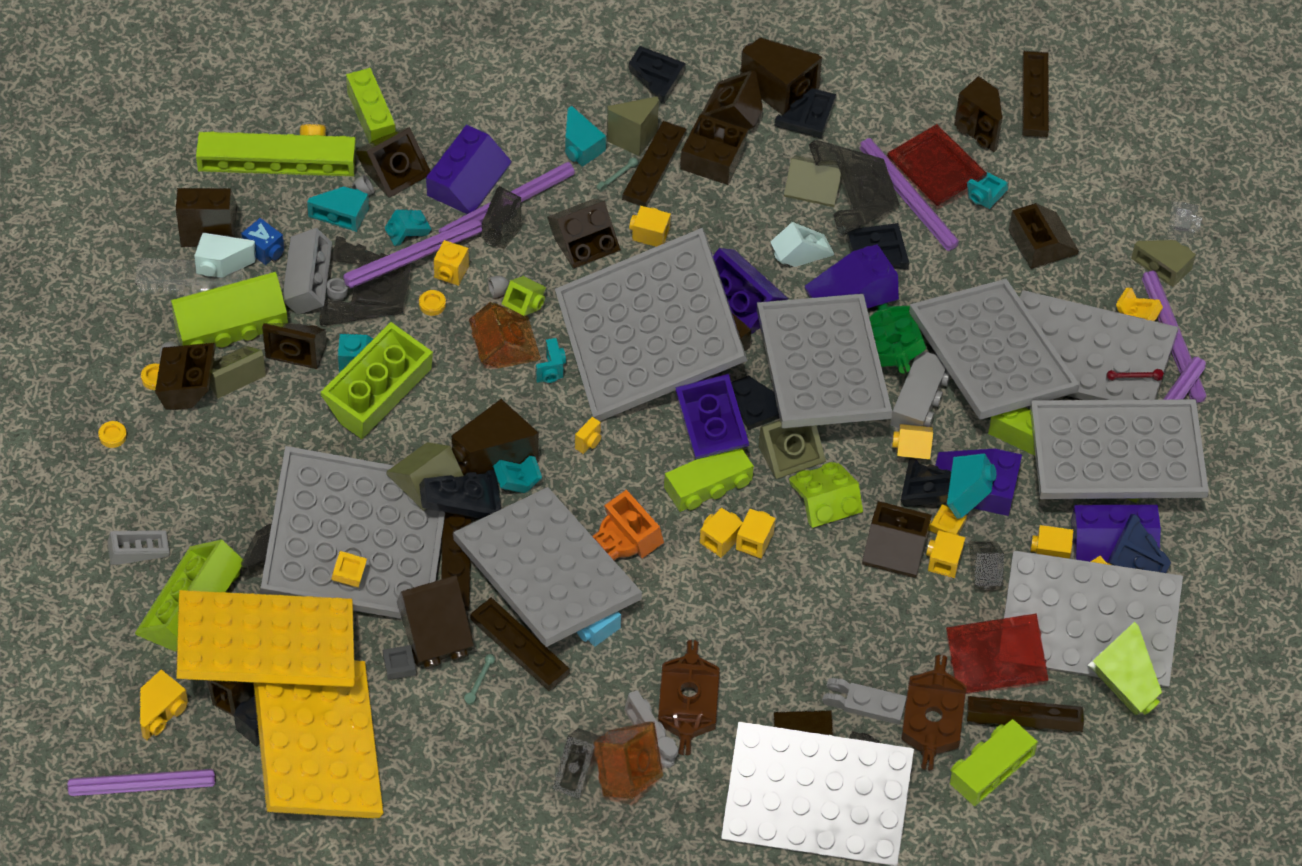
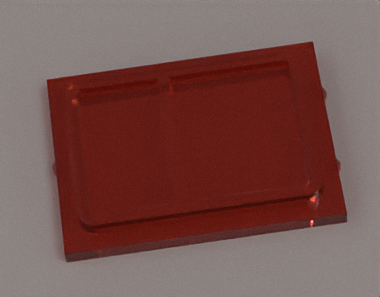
[887,124,987,206]
[946,613,1049,694]

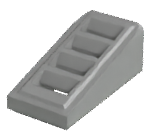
[107,530,170,565]

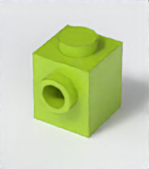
[502,276,546,316]

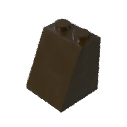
[740,37,822,115]
[176,188,237,247]
[451,399,539,476]
[397,575,474,669]

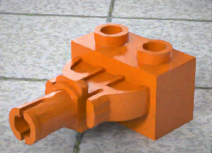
[592,489,664,560]

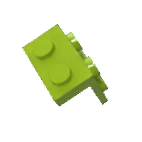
[789,462,863,528]

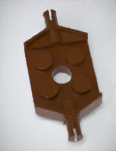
[658,640,720,755]
[901,655,967,770]

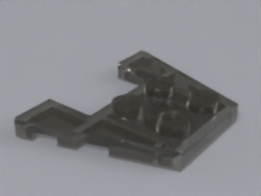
[809,140,900,236]
[319,236,412,326]

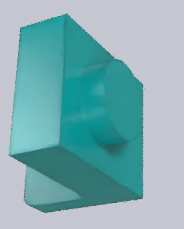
[967,172,1008,209]
[385,209,432,246]
[536,338,566,383]
[493,456,542,493]

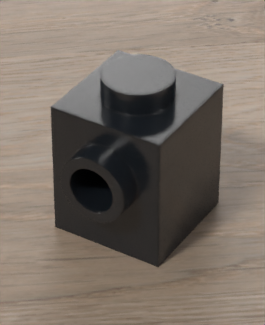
[234,695,260,747]

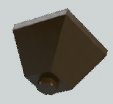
[701,70,763,130]
[355,127,431,198]
[262,323,327,369]

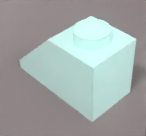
[770,222,834,267]
[195,233,256,278]

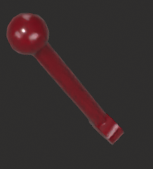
[1106,369,1164,381]

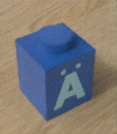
[241,218,284,265]

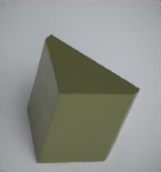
[606,96,659,156]
[784,155,846,207]
[210,346,266,399]
[758,420,826,479]
[386,442,463,511]

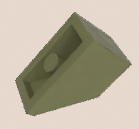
[1131,240,1196,287]

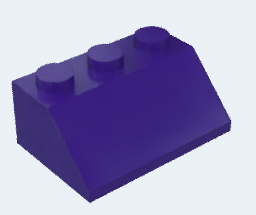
[426,124,512,214]
[713,248,789,334]
[1070,505,1161,563]

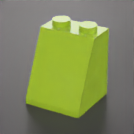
[1088,622,1162,715]

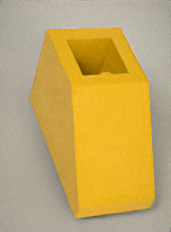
[140,669,188,741]

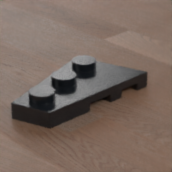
[419,470,501,519]

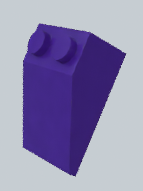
[804,244,899,308]
[675,374,749,459]
[935,448,1022,516]

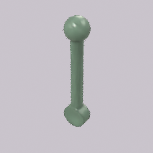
[597,157,638,192]
[464,654,496,704]

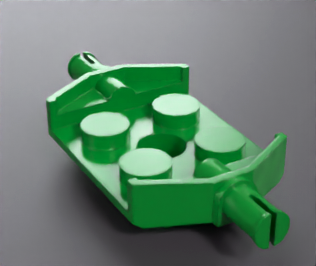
[869,303,926,373]

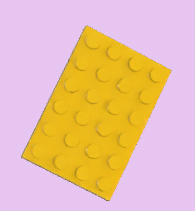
[176,590,355,687]
[254,660,383,818]

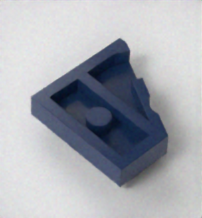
[1108,514,1171,573]

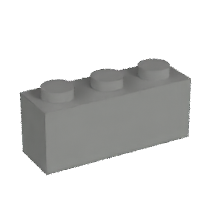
[282,228,332,314]
[890,351,951,428]

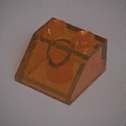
[469,302,541,369]
[594,721,663,799]

